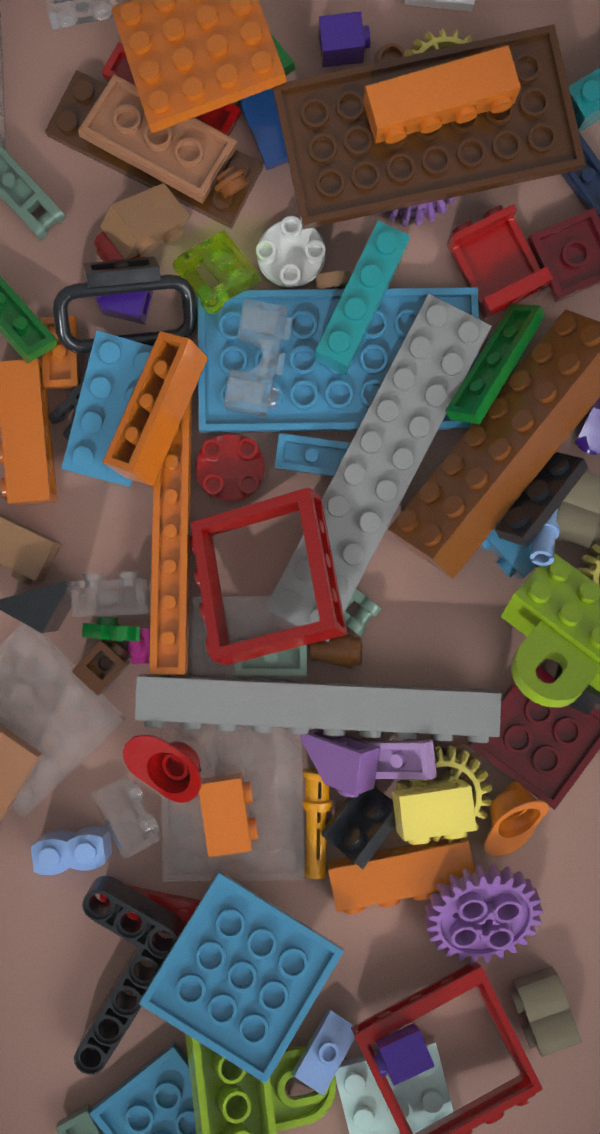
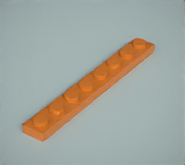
[149,397,192,675]

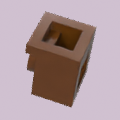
[71,639,131,696]

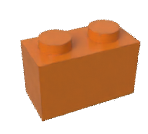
[199,772,259,857]

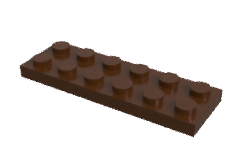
[45,70,263,229]

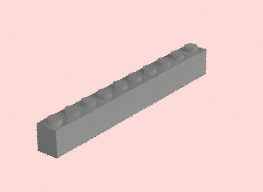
[134,674,501,743]

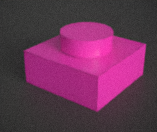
[127,627,150,664]

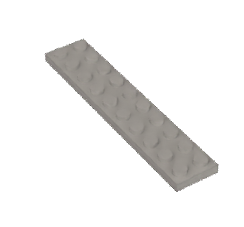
[265,293,492,642]

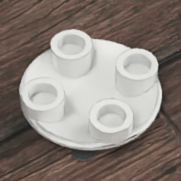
[256,216,326,288]

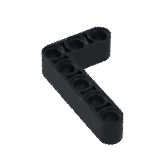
[74,876,183,1075]

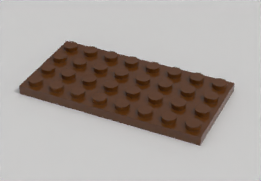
[273,24,586,230]

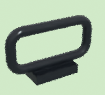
[53,257,197,354]

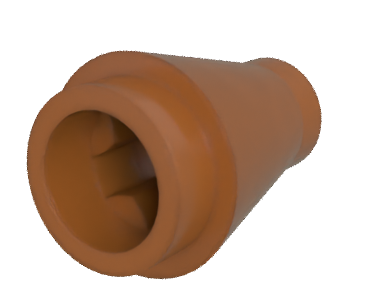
[311,634,362,669]

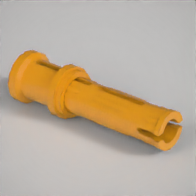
[301,767,333,879]

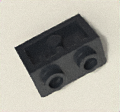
[321,786,396,869]

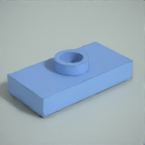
[291,1009,355,1096]

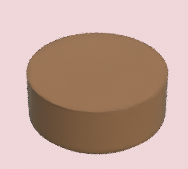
[316,271,351,289]

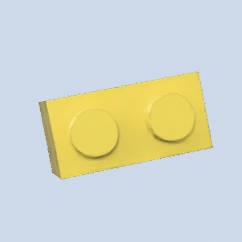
[392,780,477,845]

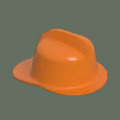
[484,781,549,857]

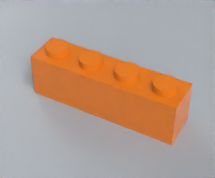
[363,45,521,144]
[102,331,208,487]
[0,358,58,506]
[327,838,475,914]

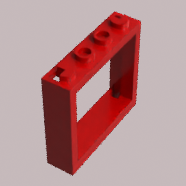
[189,487,347,665]
[351,962,543,1134]

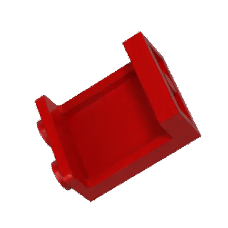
[447,204,554,319]

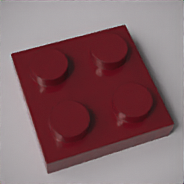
[527,207,600,302]

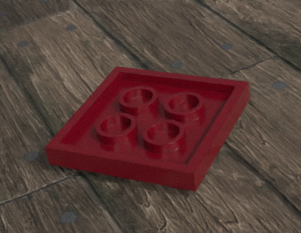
[467,666,600,810]

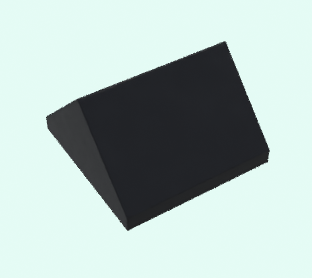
[0,581,82,633]

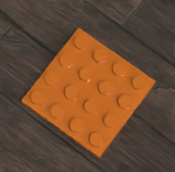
[111,0,287,133]

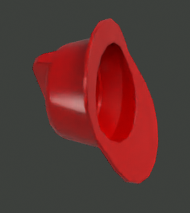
[123,734,202,803]

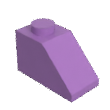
[301,729,380,797]

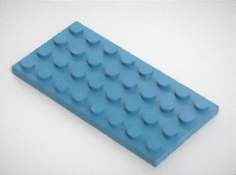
[197,287,479,433]

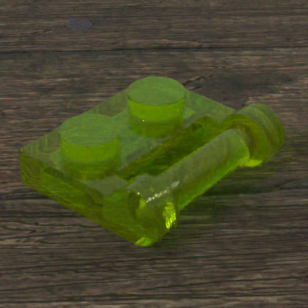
[173,230,261,314]

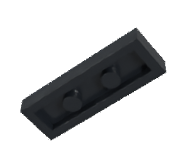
[495,452,588,547]

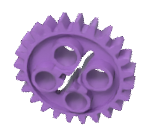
[424,864,543,964]

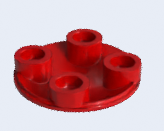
[195,433,265,502]

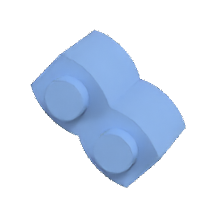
[31,826,113,875]

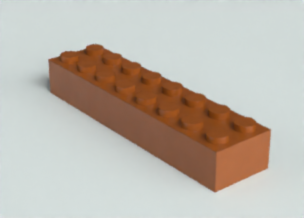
[388,309,600,579]

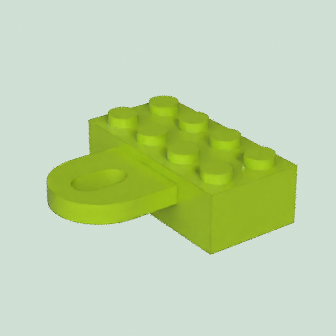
[501,553,600,708]
[185,1033,336,1134]

